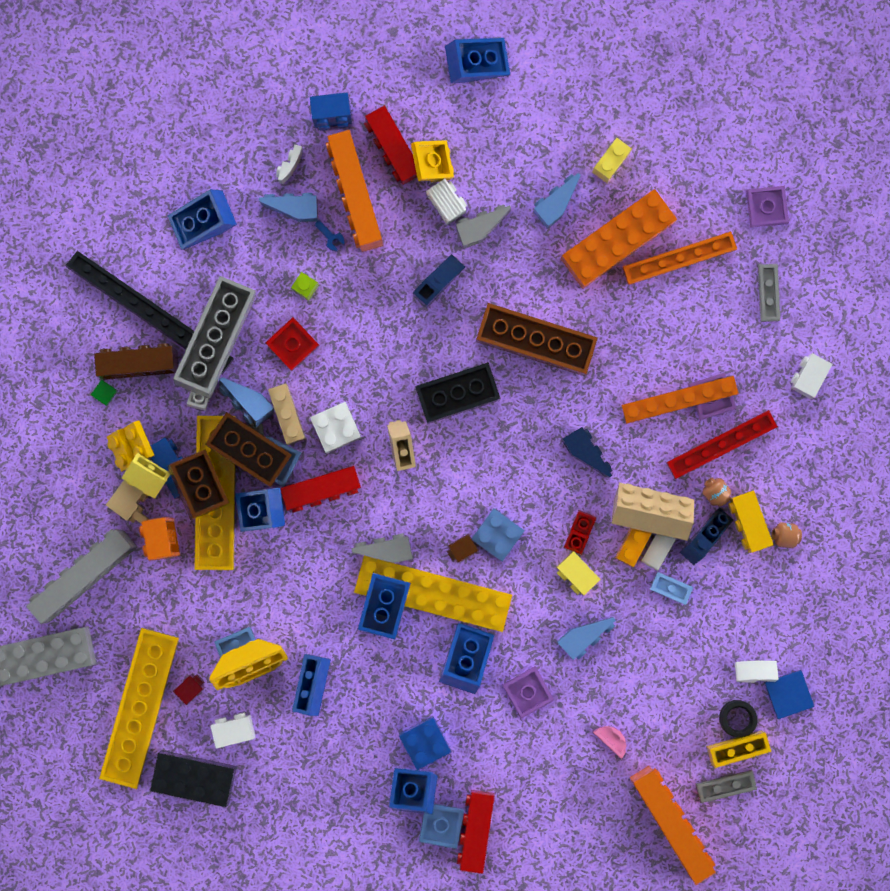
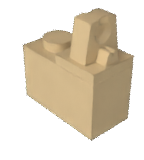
[387,420,416,471]
[106,480,149,524]

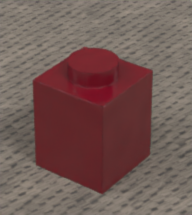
[173,674,206,705]

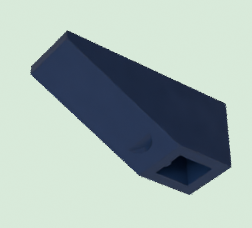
[413,254,465,308]
[561,427,613,478]
[679,507,733,565]

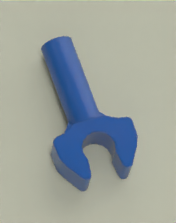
[314,220,345,252]

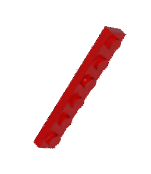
[666,410,778,479]

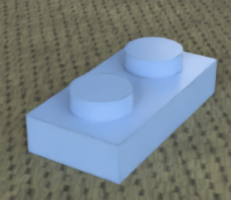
[649,572,693,605]

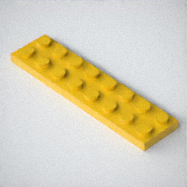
[195,416,236,570]
[354,555,512,632]
[99,628,179,789]

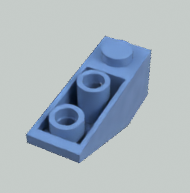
[533,173,581,229]
[259,193,318,222]
[219,377,274,428]
[557,617,616,660]

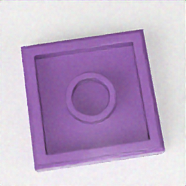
[746,186,789,228]
[688,372,737,420]
[502,666,554,719]

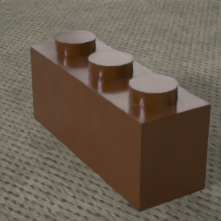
[447,534,478,563]

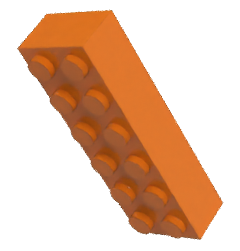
[325,130,383,252]
[561,189,677,289]
[629,766,716,885]

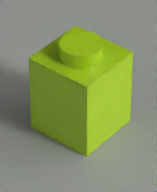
[291,272,319,301]

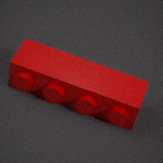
[364,105,417,185]
[280,466,361,513]
[457,790,495,874]

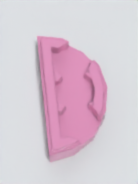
[593,726,626,759]

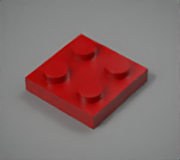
[265,317,320,371]

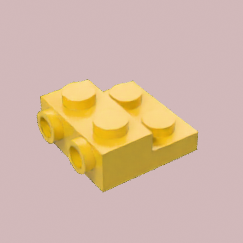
[411,140,454,182]
[106,420,155,472]

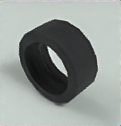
[719,700,758,738]

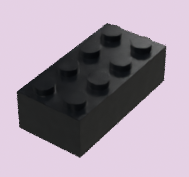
[415,362,501,424]
[150,750,237,807]

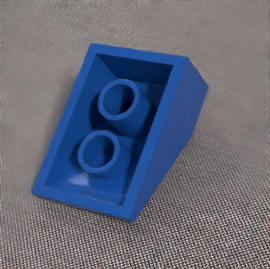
[445,38,511,83]
[167,189,237,250]
[358,573,410,640]
[439,623,495,694]

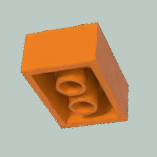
[139,517,181,560]

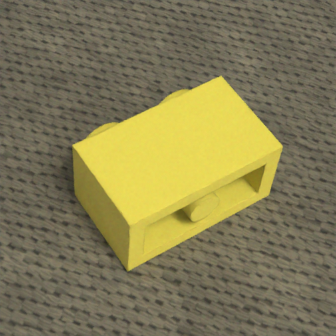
[592,138,632,183]
[122,453,170,499]
[556,551,601,595]

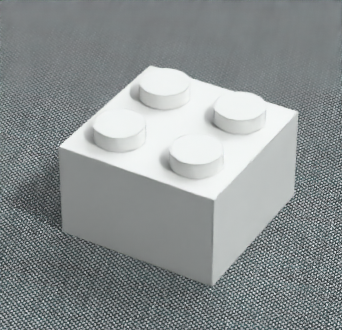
[310,402,362,453]

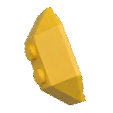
[209,639,288,690]

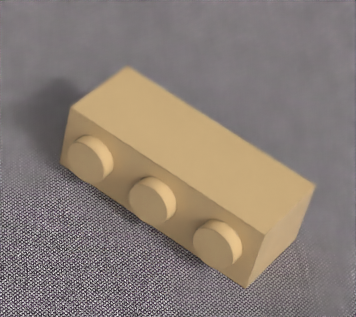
[268,383,306,445]

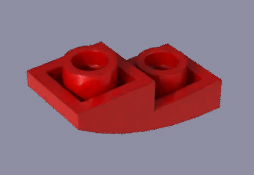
[564,510,596,555]

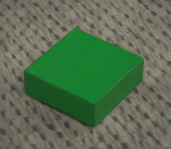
[91,379,118,406]

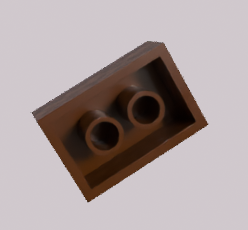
[167,449,229,521]

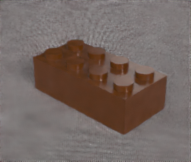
[94,343,179,380]
[205,412,292,487]

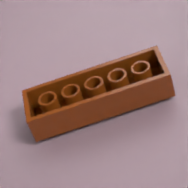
[476,303,598,376]

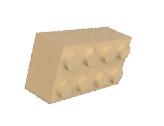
[612,483,694,541]

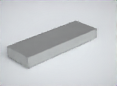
[758,264,780,322]
[696,770,757,803]

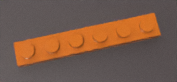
[622,231,737,285]
[622,375,739,424]

